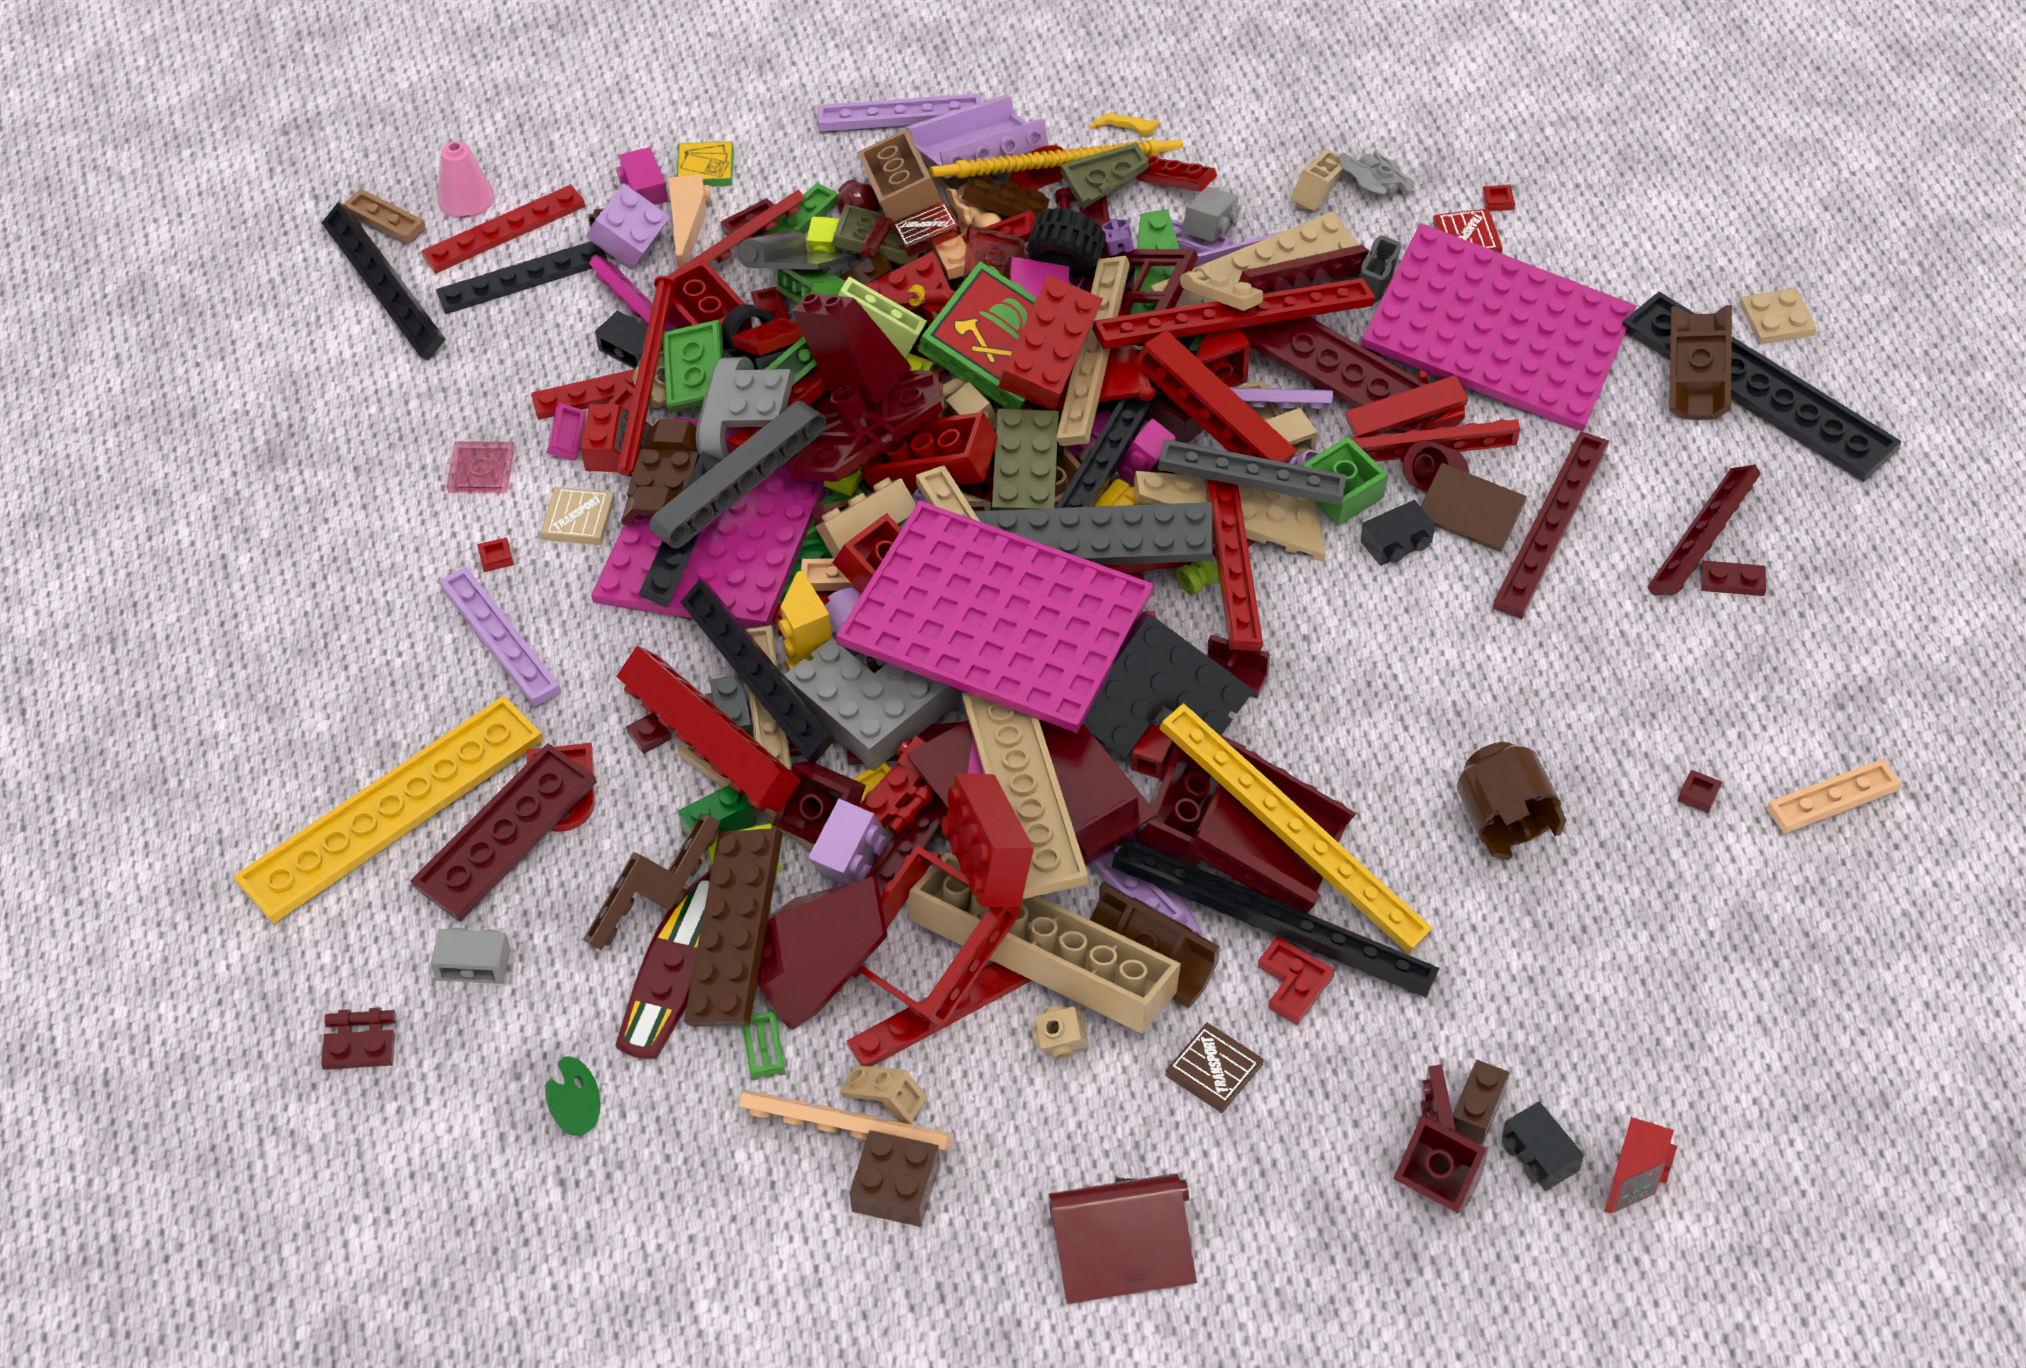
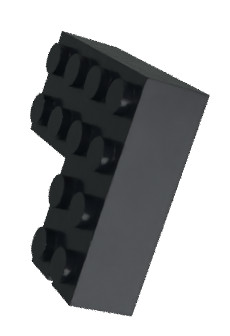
[1083,611,1254,758]

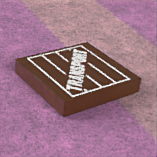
[1165,1022,1264,1113]

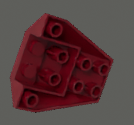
[758,877,888,1030]

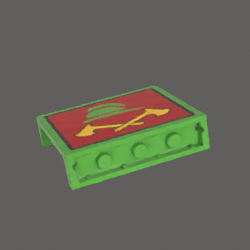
[917,261,1037,409]

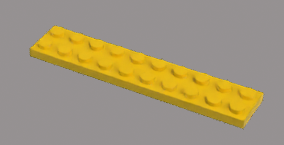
[233,695,543,924]

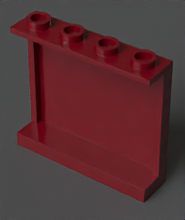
[1186,746,1356,913]

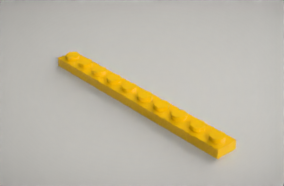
[1159,703,1432,954]

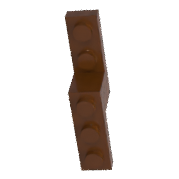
[583,813,720,951]

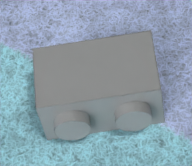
[1182,186,1240,242]
[431,928,511,984]

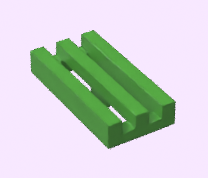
[742,1011,786,1081]

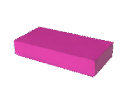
[546,402,587,461]

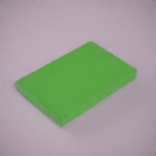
[663,320,724,412]

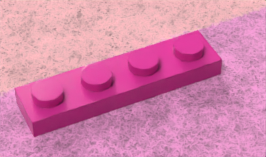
[589,254,676,332]

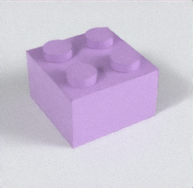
[586,183,670,269]
[808,799,888,885]

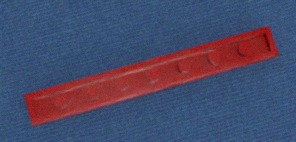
[1204,479,1263,652]

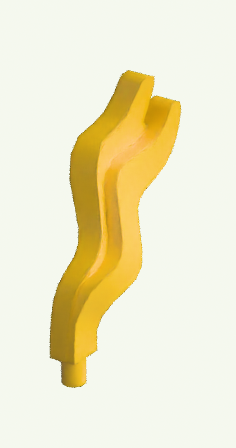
[1089,112,1160,136]

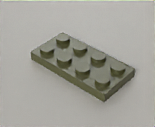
[992,409,1059,511]

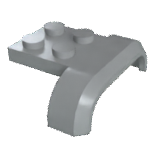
[696,357,795,461]

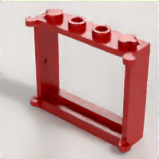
[852,845,1021,1032]

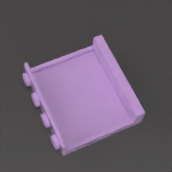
[906,94,1049,179]

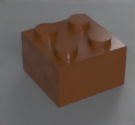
[849,1130,940,1227]

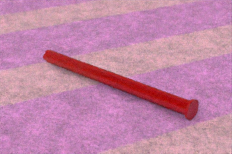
[617,276,677,477]

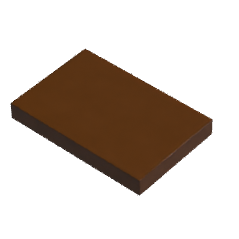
[1420,463,1527,552]

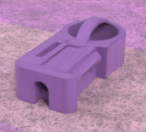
[1101,218,1134,256]

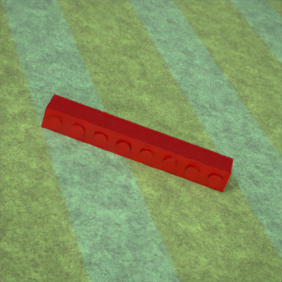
[616,645,801,813]

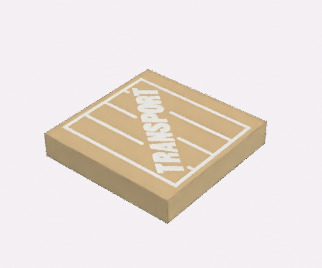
[541,487,615,545]

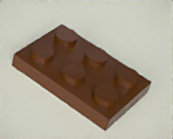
[961,172,1050,217]

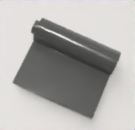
[737,229,860,271]

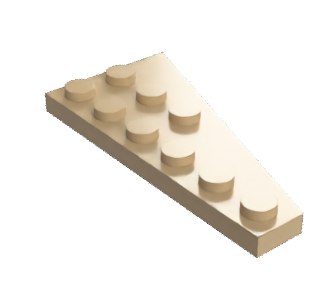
[1134,471,1326,561]

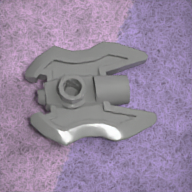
[1339,151,1414,195]

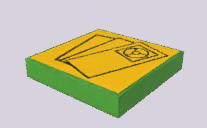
[677,141,734,187]

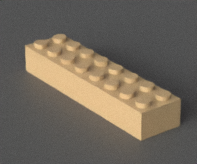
[908,852,1181,1034]

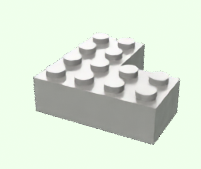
[783,637,966,771]

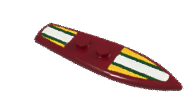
[616,869,712,1059]

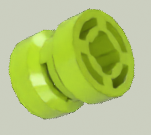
[1175,561,1219,596]

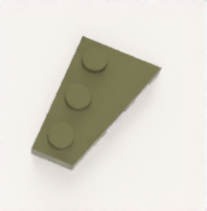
[1060,143,1149,210]

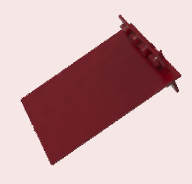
[907,719,1157,866]

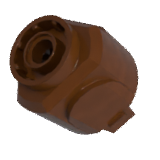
[1457,742,1567,860]

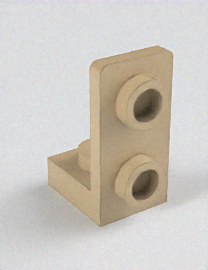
[840,1066,927,1124]

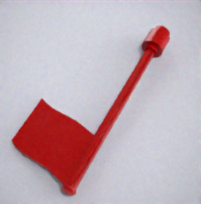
[1054,244,1156,411]

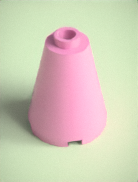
[438,141,493,218]

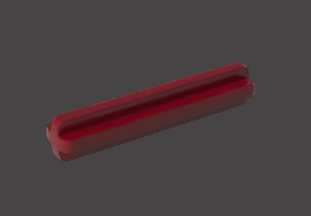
[859,215,893,259]

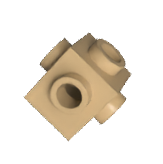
[1032,1005,1089,1059]

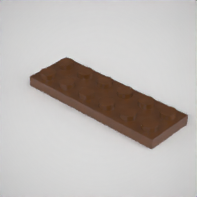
[684,828,783,1027]

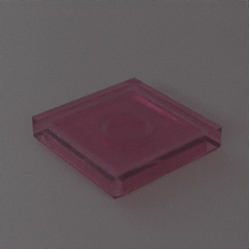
[446,441,516,493]

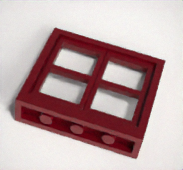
[1085,249,1199,346]

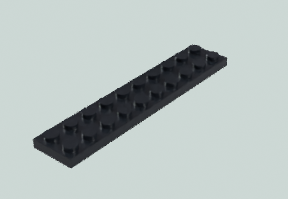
[1622,291,1902,482]

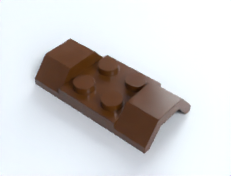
[1669,305,1732,420]
[621,419,700,525]
[1090,882,1220,1008]

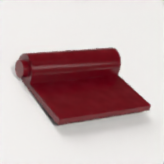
[1048,1173,1197,1304]

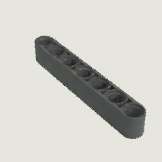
[649,401,826,549]

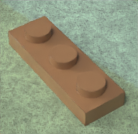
[343,189,426,245]

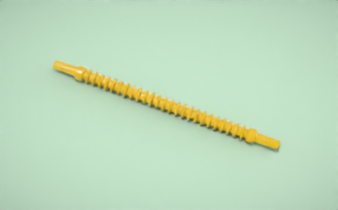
[929,139,1183,178]

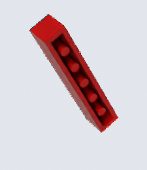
[1133,330,1298,463]

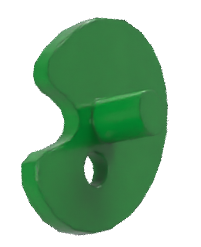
[545,1056,600,1136]

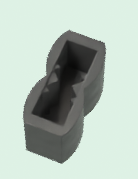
[1358,235,1401,303]

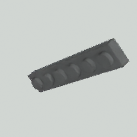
[1158,439,1347,505]

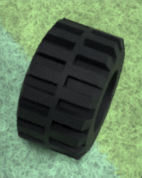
[1026,208,1106,278]

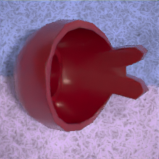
[837,179,879,215]

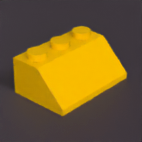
[779,570,832,672]

